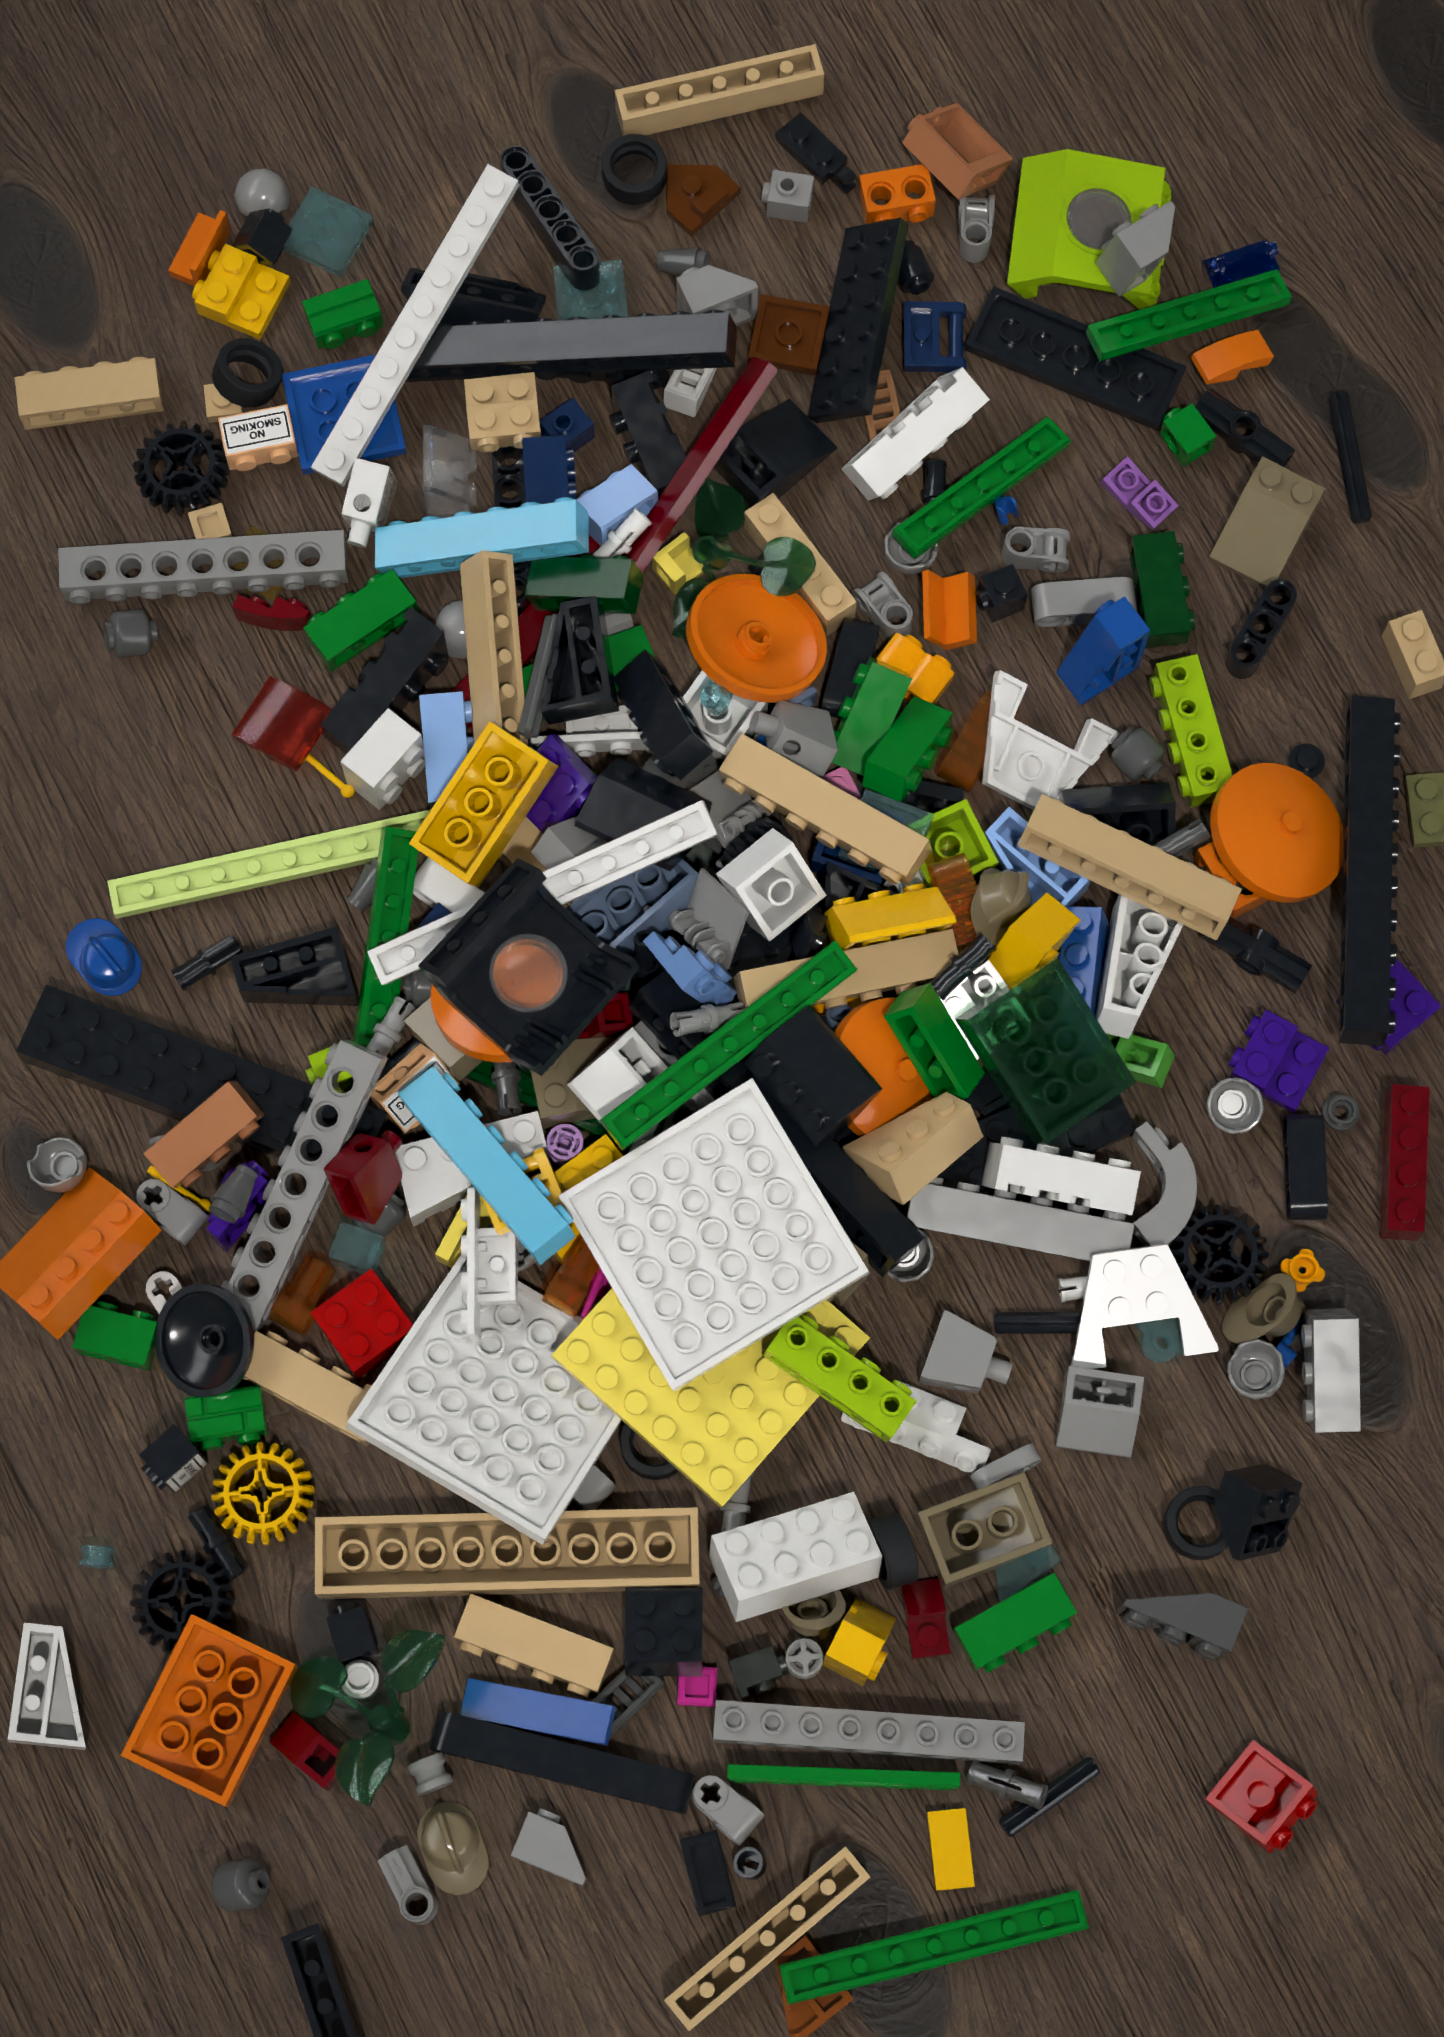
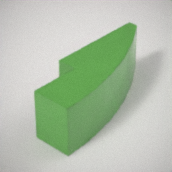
[1051,1032,1175,1088]

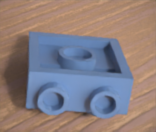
[643,931,737,1006]

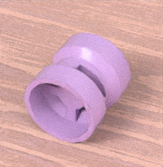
[546,1124,585,1167]

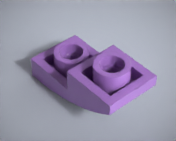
[1099,456,1179,530]

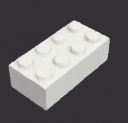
[709,1492,882,1622]

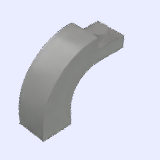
[1132,1121,1197,1247]

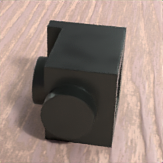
[729,1646,790,1701]

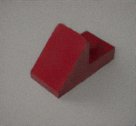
[901,1578,951,1660]

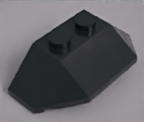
[401,268,546,326]

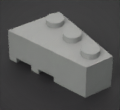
[1301,1308,1361,1433]

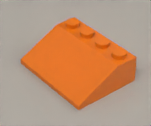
[0,1167,162,1340]
[120,1614,298,1808]

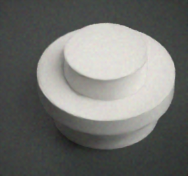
[341,1660,379,1699]

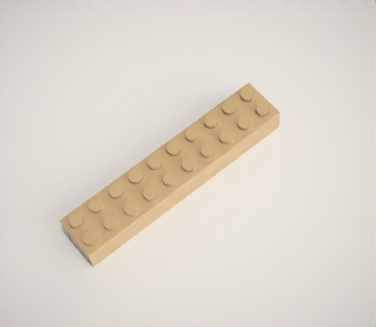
[315,1507,700,1599]

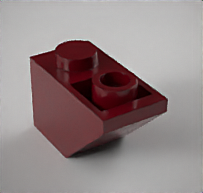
[269,1712,353,1792]

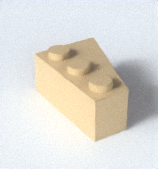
[843,1092,983,1205]

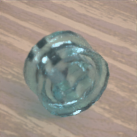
[79,1545,115,1569]

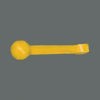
[296,745,355,798]
[146,1165,211,1213]

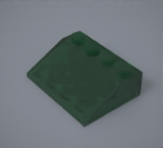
[955,958,1136,1145]

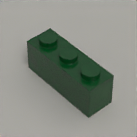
[1129,531,1195,648]
[524,554,644,614]

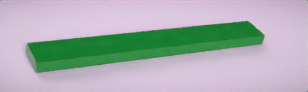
[599,941,857,1150]
[778,1890,1089,2005]

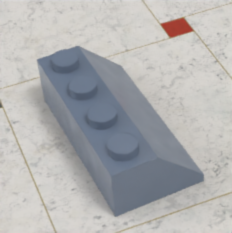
[566,859,698,958]

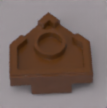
[667,164,741,237]

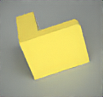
[652,532,706,595]

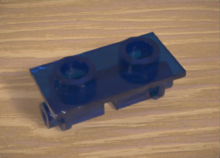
[1203,239,1280,288]

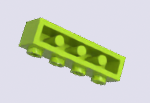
[1149,654,1233,808]
[762,1314,917,1442]

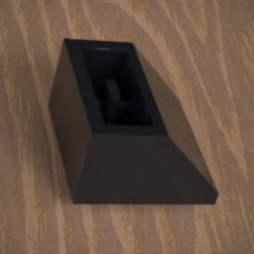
[1214,1463,1303,1561]

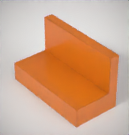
[168,210,231,287]
[922,570,977,650]

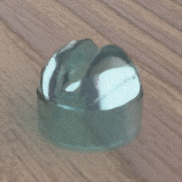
[701,683,733,715]

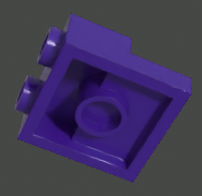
[526,734,597,834]
[1336,958,1441,1056]
[1228,1010,1329,1113]
[206,1160,270,1252]

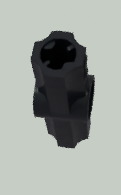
[1195,388,1295,467]
[1201,917,1313,994]

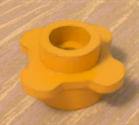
[1280,1249,1325,1292]

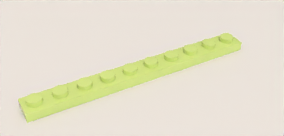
[107,809,431,919]

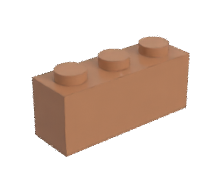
[143,1081,265,1188]

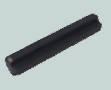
[994,1312,1105,1334]
[999,1757,1100,1837]

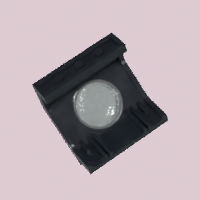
[418,858,640,1076]

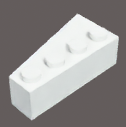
[841,367,990,501]
[1093,894,1183,1039]
[395,1111,549,1227]
[981,1137,1141,1215]

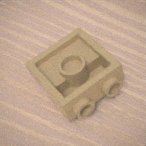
[464,372,541,453]

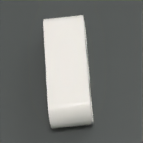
[413,857,485,913]

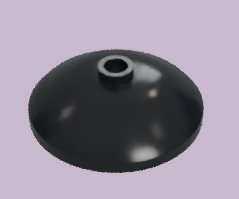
[155,1283,254,1397]

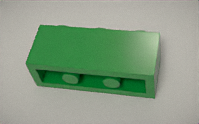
[303,569,419,673]
[832,657,912,776]
[862,696,954,803]
[884,983,985,1099]
[952,1573,1077,1673]

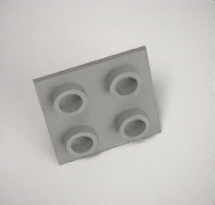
[689,770,771,850]
[669,868,750,970]

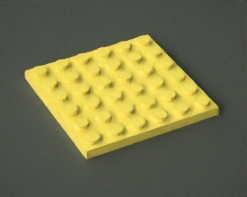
[551,1288,870,1508]

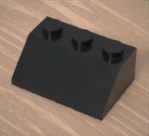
[575,757,712,871]
[1061,782,1176,846]
[744,1005,882,1147]

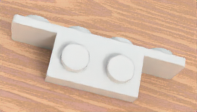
[530,705,655,757]
[461,1187,518,1342]
[841,1380,991,1474]

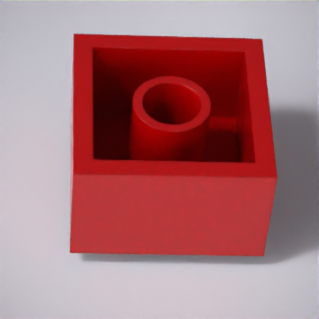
[310,1268,413,1380]

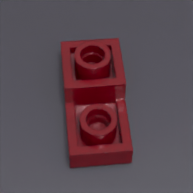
[232,595,311,631]

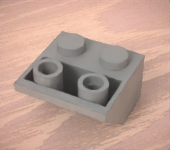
[1095,201,1175,297]
[1056,1366,1144,1458]

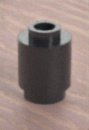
[898,240,934,295]

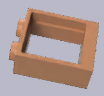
[902,103,1013,200]

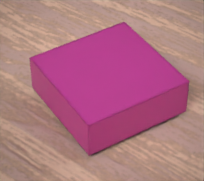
[677,1667,717,1707]

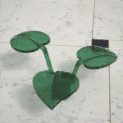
[672,478,816,639]
[290,1630,447,1806]

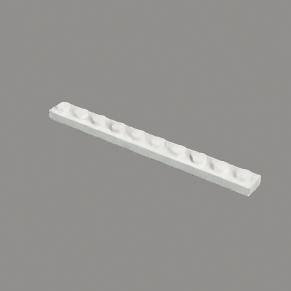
[311,164,520,487]
[367,800,719,985]

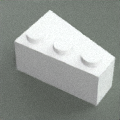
[8,1623,86,1750]

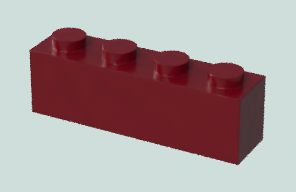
[1380,1084,1430,1241]

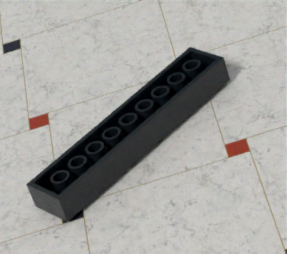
[16,985,391,1160]

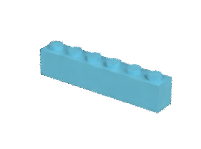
[375,497,589,578]
[398,1066,575,1265]

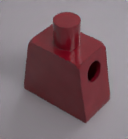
[323,1130,402,1225]

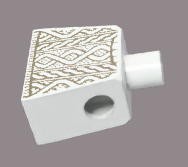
[342,458,398,548]

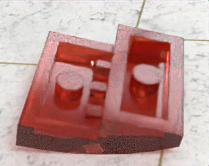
[232,676,332,771]

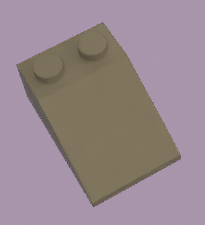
[1209,456,1326,588]
[530,1036,619,1129]
[916,1472,1053,1589]

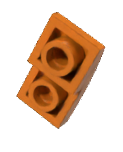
[1191,330,1274,385]

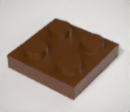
[748,294,830,375]

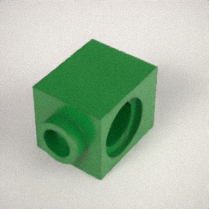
[1160,403,1216,468]

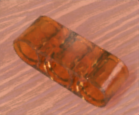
[937,689,1020,793]
[928,853,996,957]

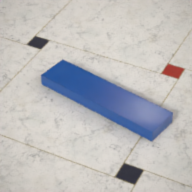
[460,1678,616,1746]

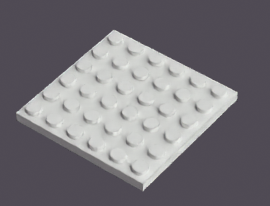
[559,1078,870,1392]
[346,1254,622,1545]

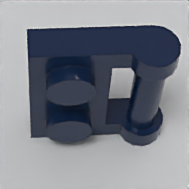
[903,301,967,373]

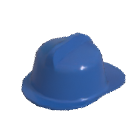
[66,918,142,996]

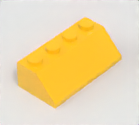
[409,721,559,888]

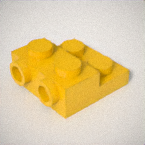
[192,244,291,340]

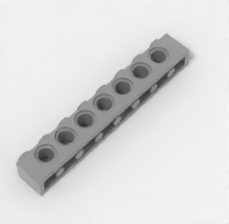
[58,530,349,604]
[221,1039,388,1331]
[713,1700,1025,1765]

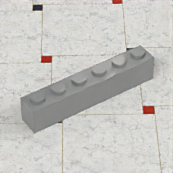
[905,1177,1135,1261]

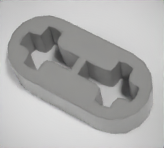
[970,1443,1042,1490]

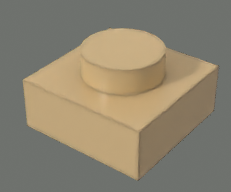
[204,384,243,423]
[188,502,233,539]

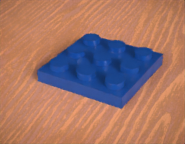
[282,354,407,475]

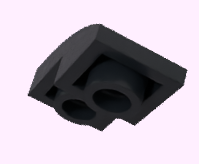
[790,903,828,960]

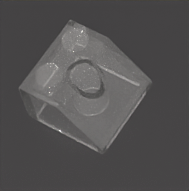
[423,425,477,518]

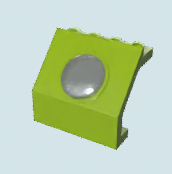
[1007,149,1171,310]

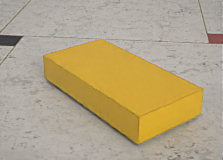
[927,1808,975,1891]

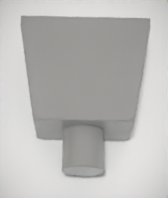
[749,700,838,778]
[919,1310,1013,1393]

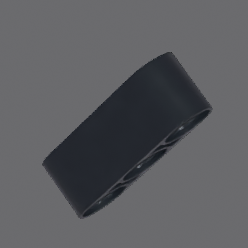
[1226,579,1297,679]
[821,618,880,719]
[1283,1115,1328,1220]

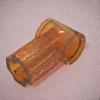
[542,1237,600,1318]
[270,1256,336,1336]

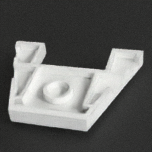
[982,670,1119,810]
[1071,1244,1218,1369]

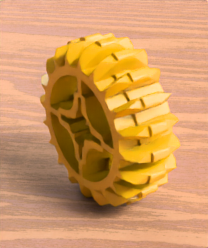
[211,1442,315,1546]

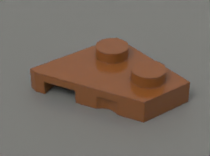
[775,1936,853,2037]

